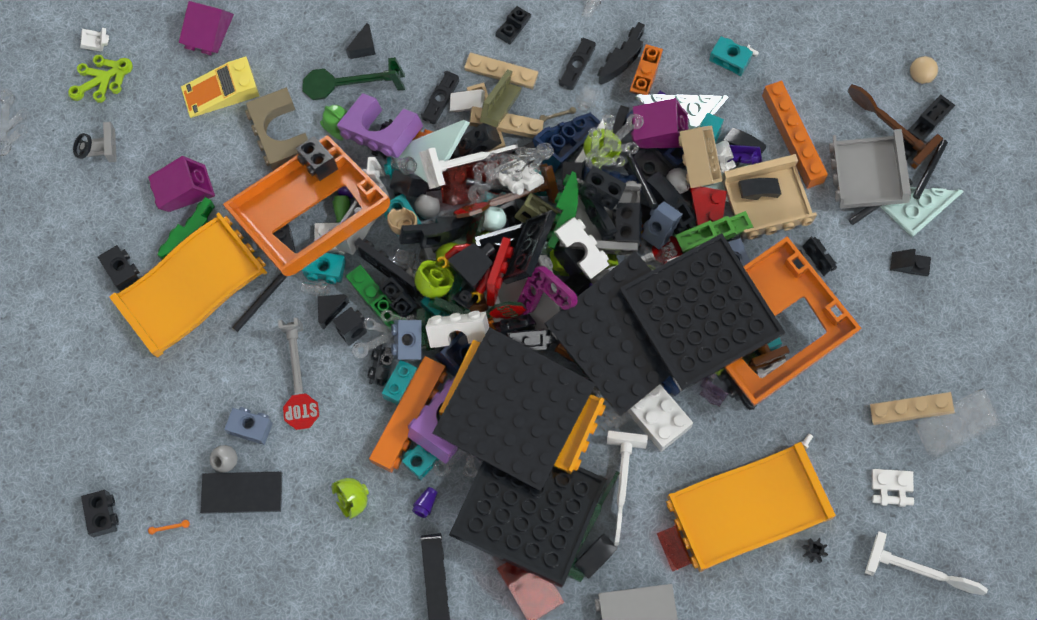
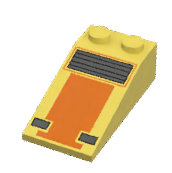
[181,57,260,118]

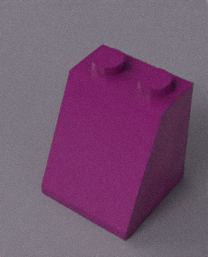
[179,1,234,55]
[631,98,689,148]
[148,156,215,212]

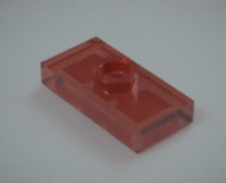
[657,525,692,572]

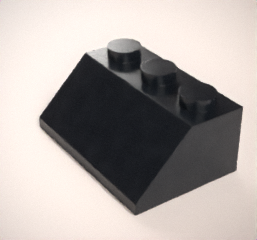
[473,223,525,267]

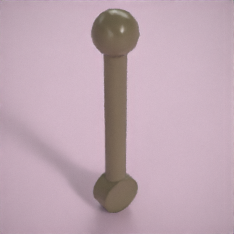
[539,107,576,122]

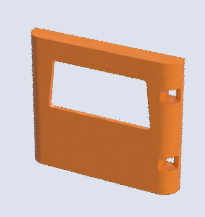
[223,135,390,276]
[725,236,862,406]

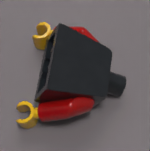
[437,242,496,303]

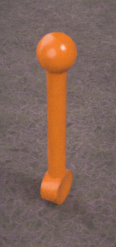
[148,520,190,535]

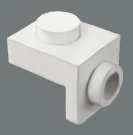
[80,28,109,51]

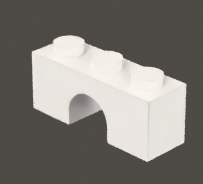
[554,217,609,279]
[426,311,489,348]

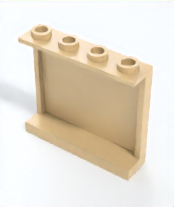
[722,154,817,240]

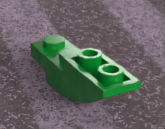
[546,171,578,250]
[157,197,215,261]
[345,264,407,331]

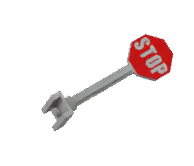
[278,318,320,430]

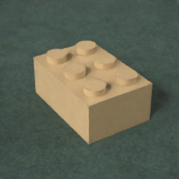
[679,126,723,188]

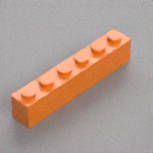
[762,80,828,189]
[369,356,448,473]

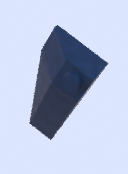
[533,112,600,174]
[434,331,481,377]

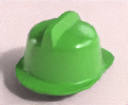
[320,105,347,141]

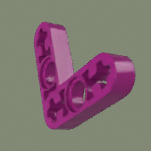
[516,266,578,315]

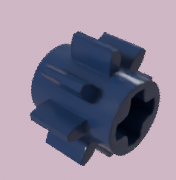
[661,375,681,396]

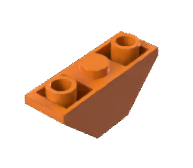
[630,44,663,95]

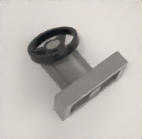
[73,122,116,163]

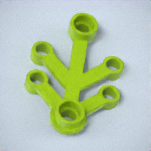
[68,55,133,103]

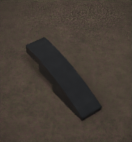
[903,94,955,160]

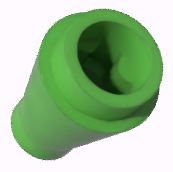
[332,196,351,223]

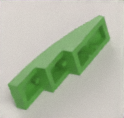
[675,211,754,253]

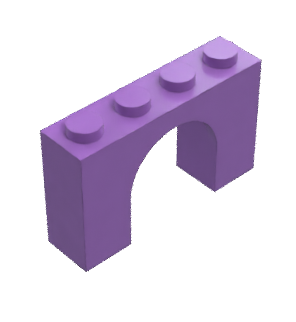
[337,93,423,158]
[408,376,458,464]

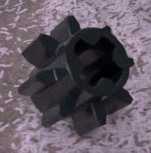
[802,538,828,563]

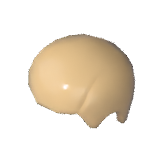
[910,56,938,84]
[387,207,417,235]

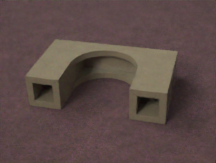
[245,87,308,171]

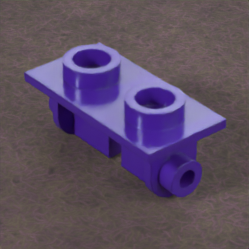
[727,145,762,165]

